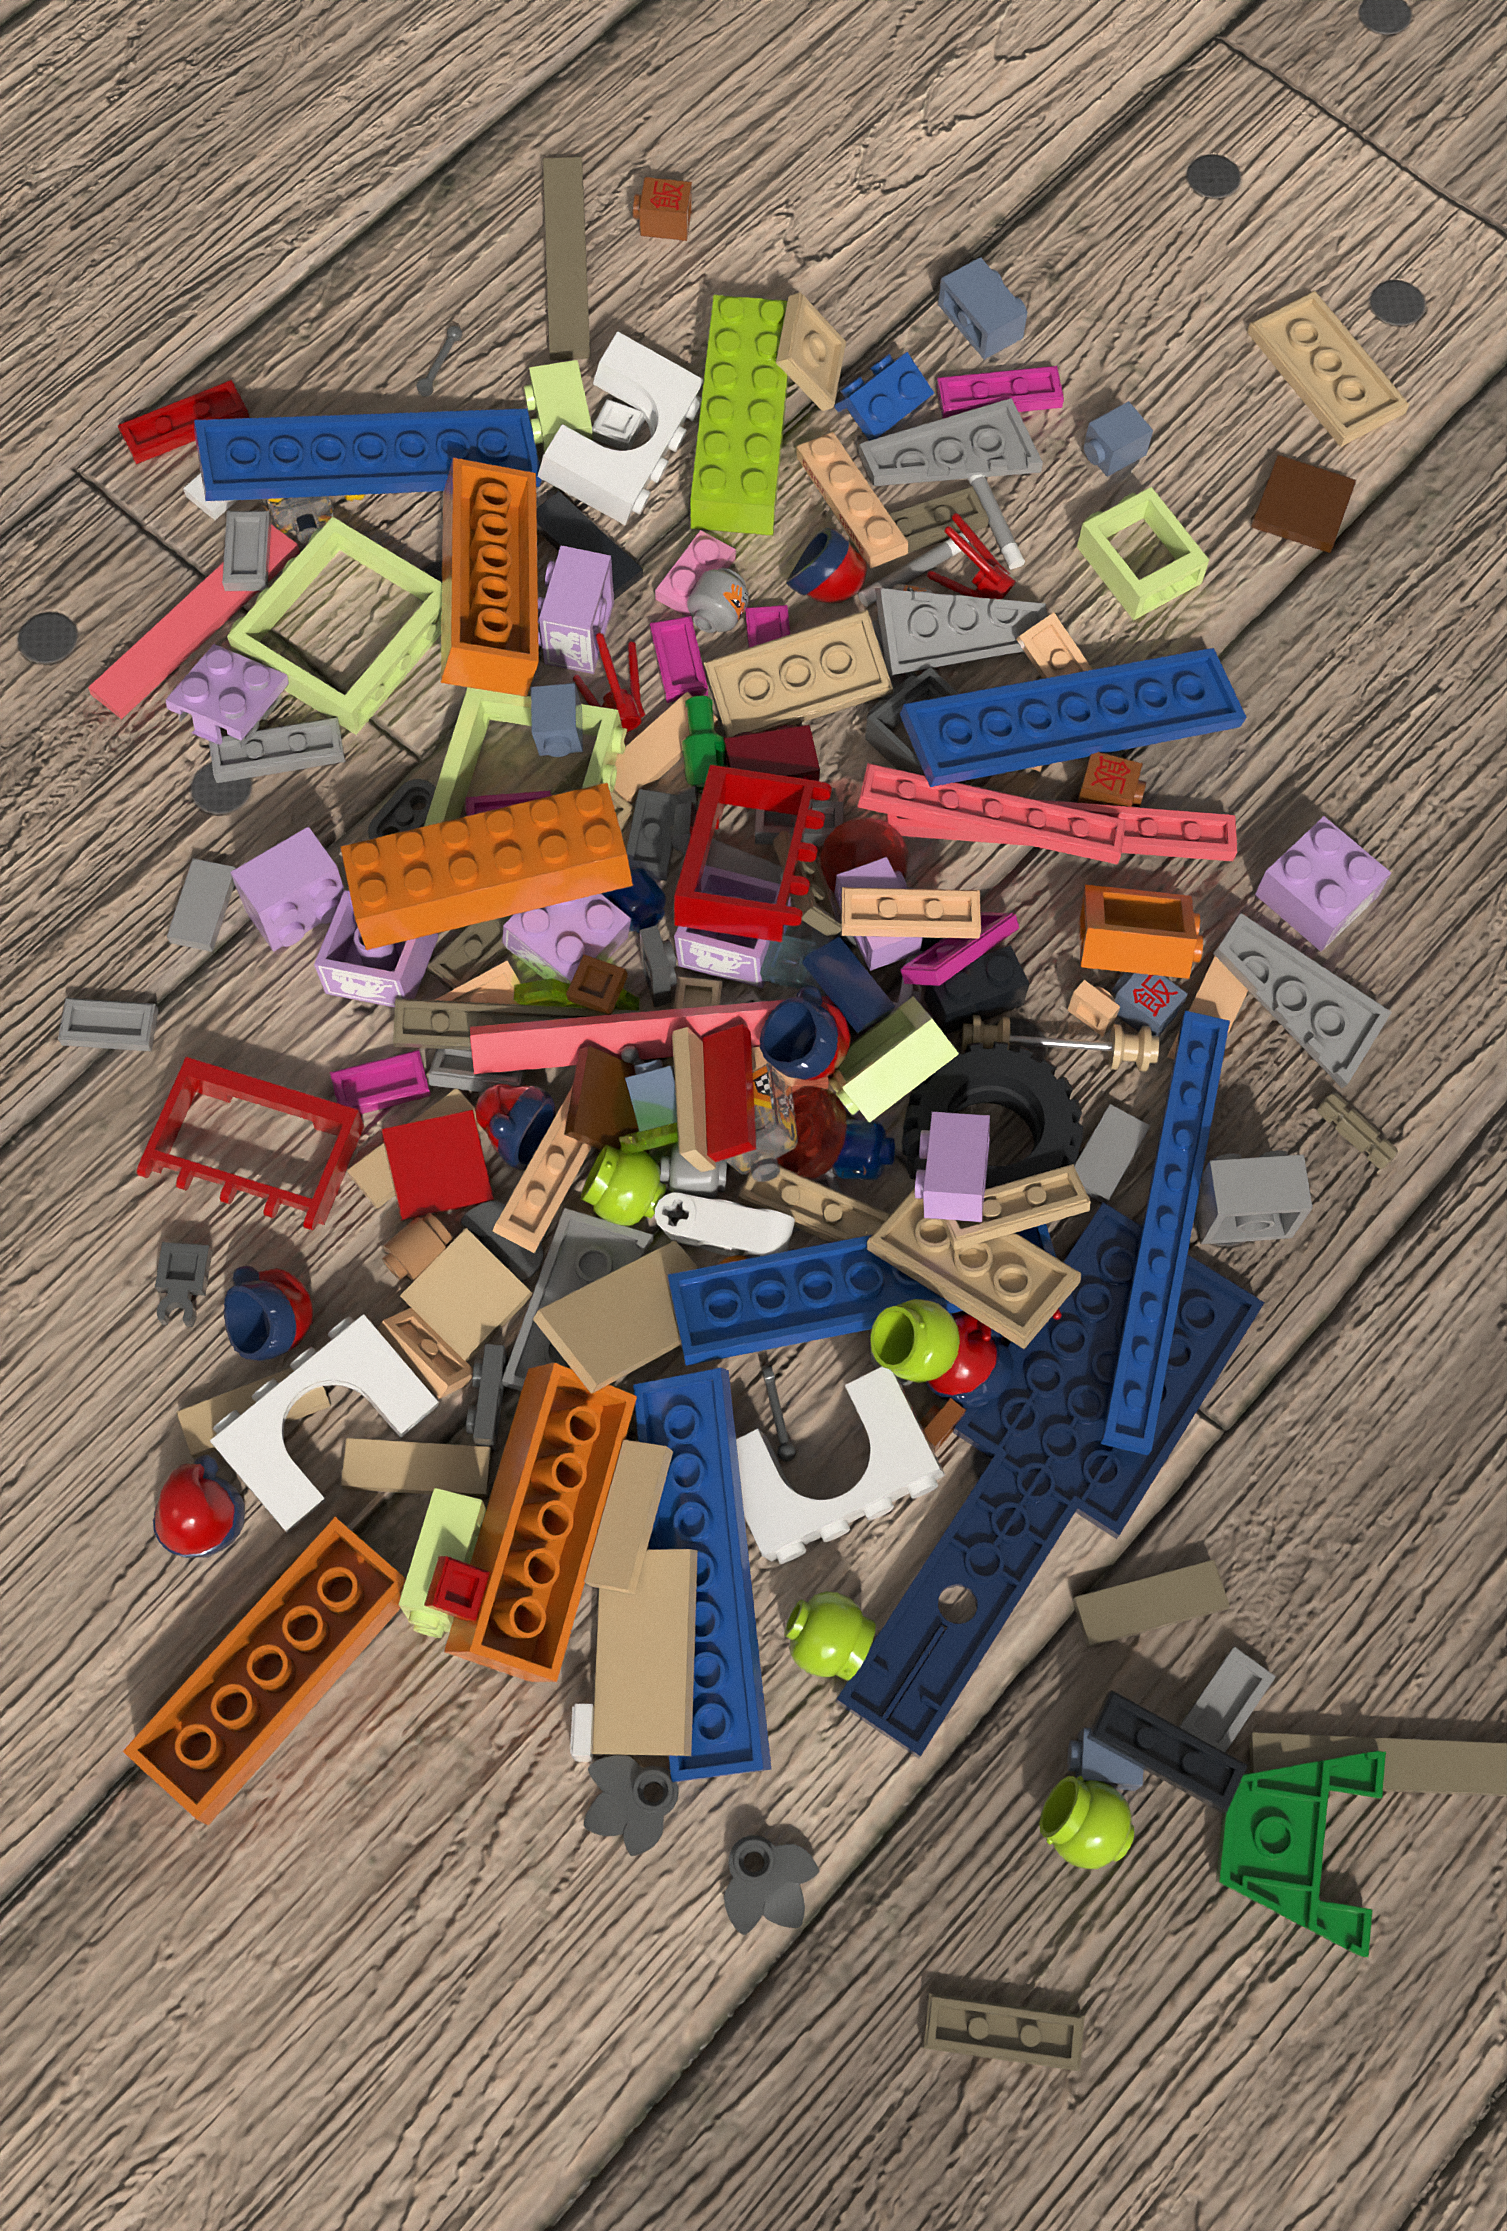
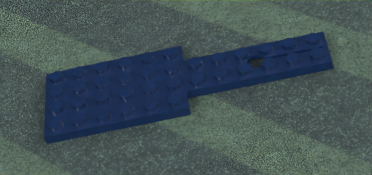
[835,1202,1265,1759]

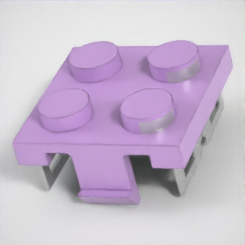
[165,644,289,748]

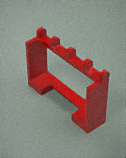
[674,765,832,942]
[137,1057,364,1231]

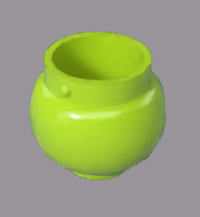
[581,1145,666,1226]
[870,1299,960,1383]
[784,1591,876,1680]
[1039,1776,1134,1869]

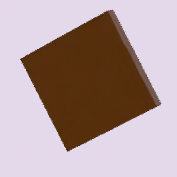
[1251,455,1357,553]
[564,1046,653,1154]

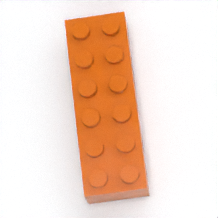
[441,458,539,697]
[341,783,633,950]
[444,1362,637,1682]
[123,1517,406,1826]

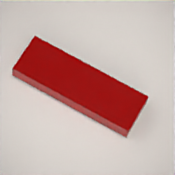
[118,380,250,464]
[703,1024,757,1162]

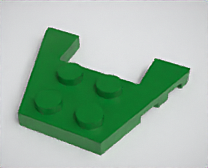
[1216,1751,1386,1957]

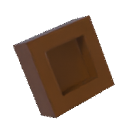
[566,954,628,1015]

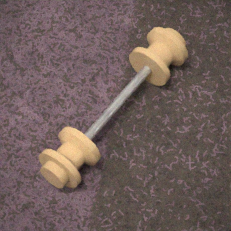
[961,1015,1159,1072]

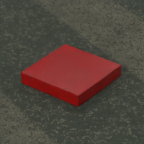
[381,1110,494,1221]

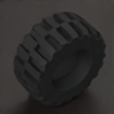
[901,1041,1083,1189]

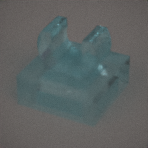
[760,935,818,989]

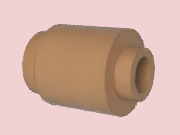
[382,1213,453,1281]

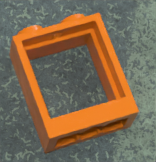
[1078,884,1203,979]

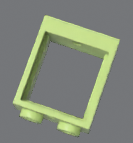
[1077,487,1209,621]
[828,996,959,1123]
[398,1488,486,1638]

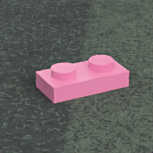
[655,530,736,617]

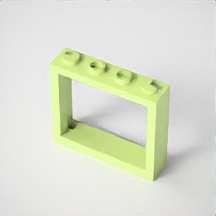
[227,516,442,735]
[424,687,627,826]

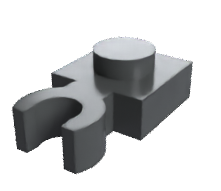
[669,786,707,862]
[155,1242,212,1327]

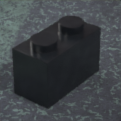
[924,945,1030,1035]

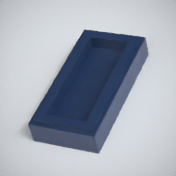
[802,937,896,1033]

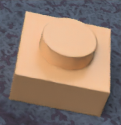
[1067,980,1120,1037]

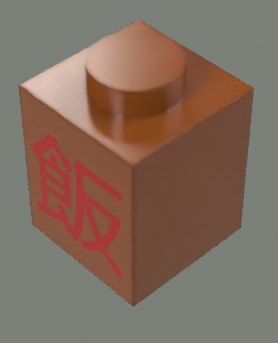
[633,177,692,241]
[1077,752,1147,807]

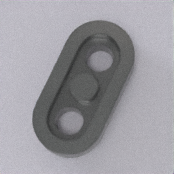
[368,779,436,839]

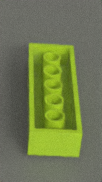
[690,295,789,536]

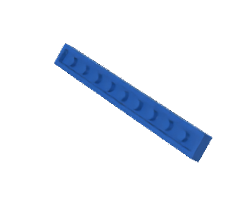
[1101,1010,1230,1455]

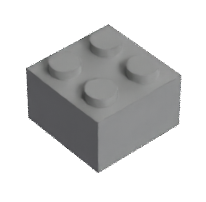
[1196,1150,1313,1244]

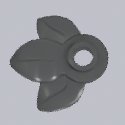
[461,1201,549,1282]
[584,1755,679,1856]
[724,1835,819,1935]

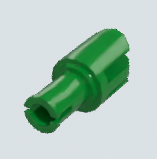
[681,696,727,794]

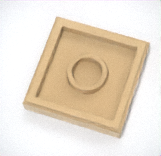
[776,292,846,411]
[400,1228,533,1362]

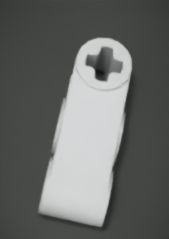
[655,1192,795,1258]

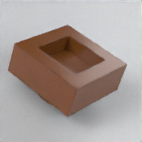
[920,1398,966,1453]

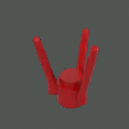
[927,513,1016,599]
[573,632,645,733]

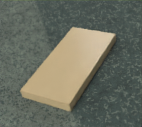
[1247,291,1409,447]
[704,610,893,738]
[867,1188,1081,1349]
[533,1240,699,1394]
[592,1549,698,1756]

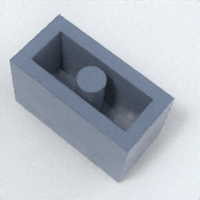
[938,257,1028,360]

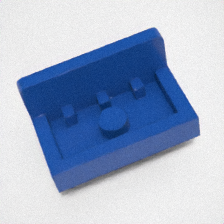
[834,352,934,441]

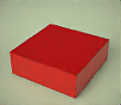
[424,1556,490,1621]

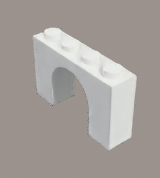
[537,331,704,525]
[210,1314,439,1534]
[736,1366,945,1564]

